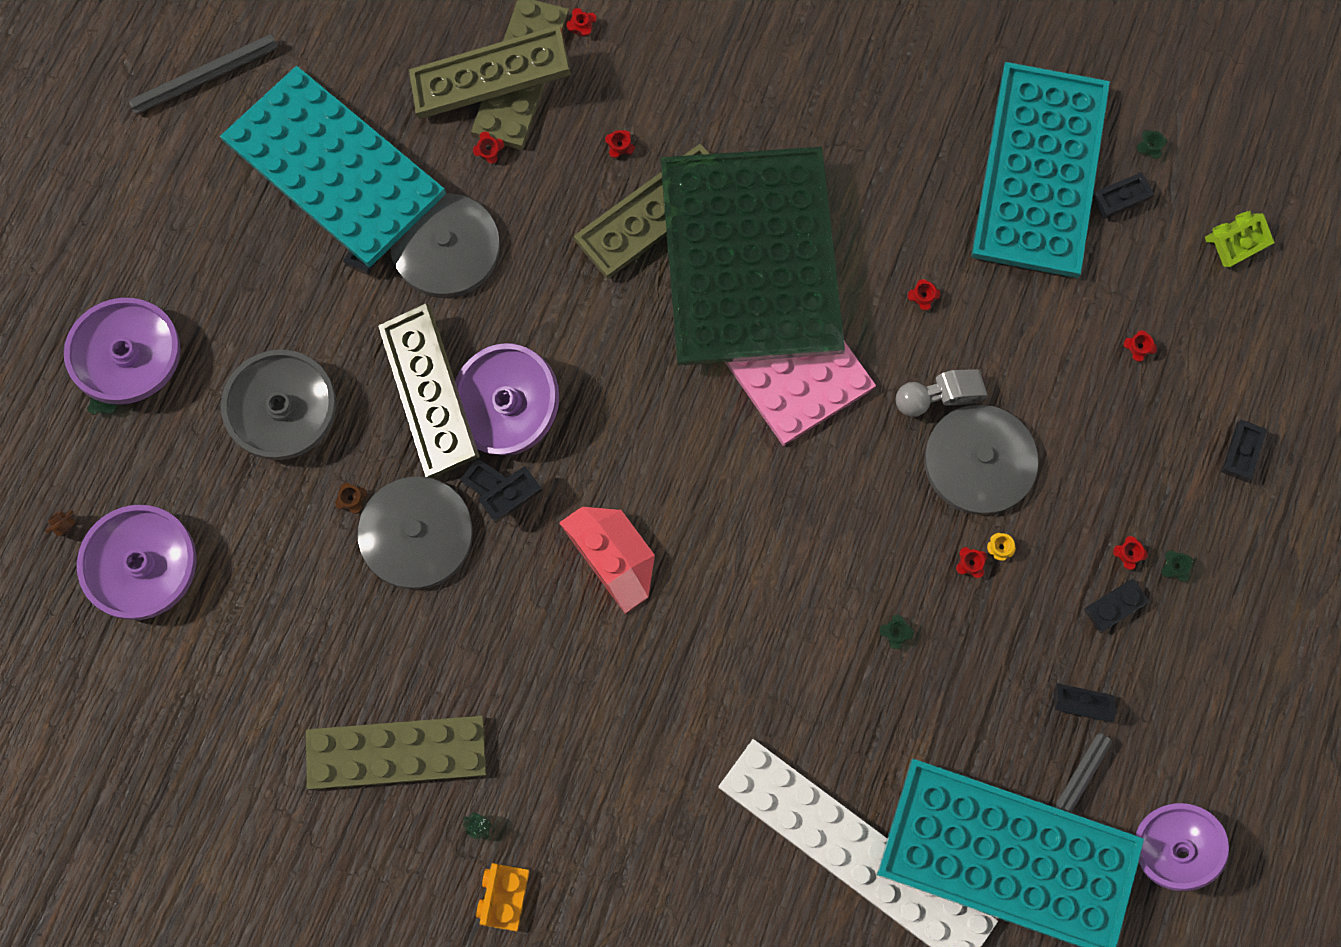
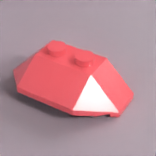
[559,507,655,614]

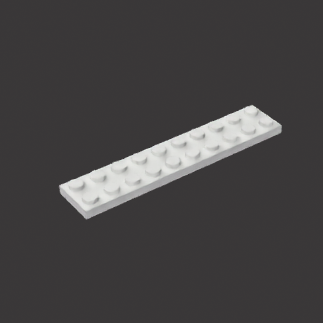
[718,739,998,947]

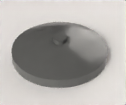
[391,193,500,298]
[221,350,336,460]
[924,405,1038,515]
[358,477,473,590]

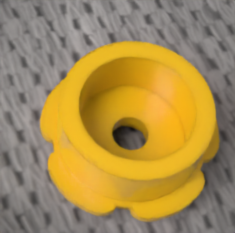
[987,533,1016,561]

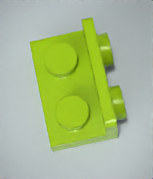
[1205,211,1274,267]

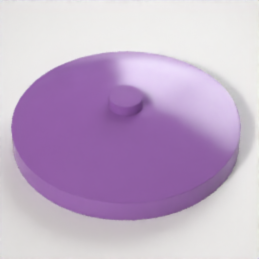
[64,298,180,404]
[455,343,559,456]
[77,505,197,620]

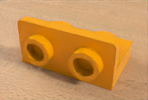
[476,863,530,931]

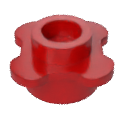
[567,8,596,36]
[605,130,635,158]
[473,131,504,163]
[907,279,940,311]
[1124,330,1157,362]
[1113,536,1148,570]
[956,547,987,578]

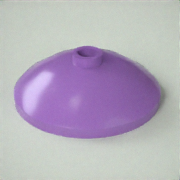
[1135,803,1229,891]

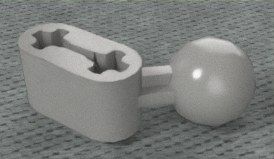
[895,369,988,417]

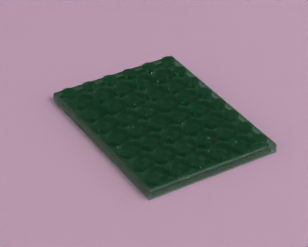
[660,147,845,366]

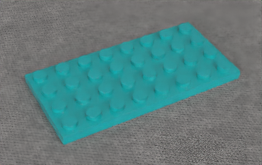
[971,62,1110,278]
[220,66,446,268]
[876,759,1144,947]

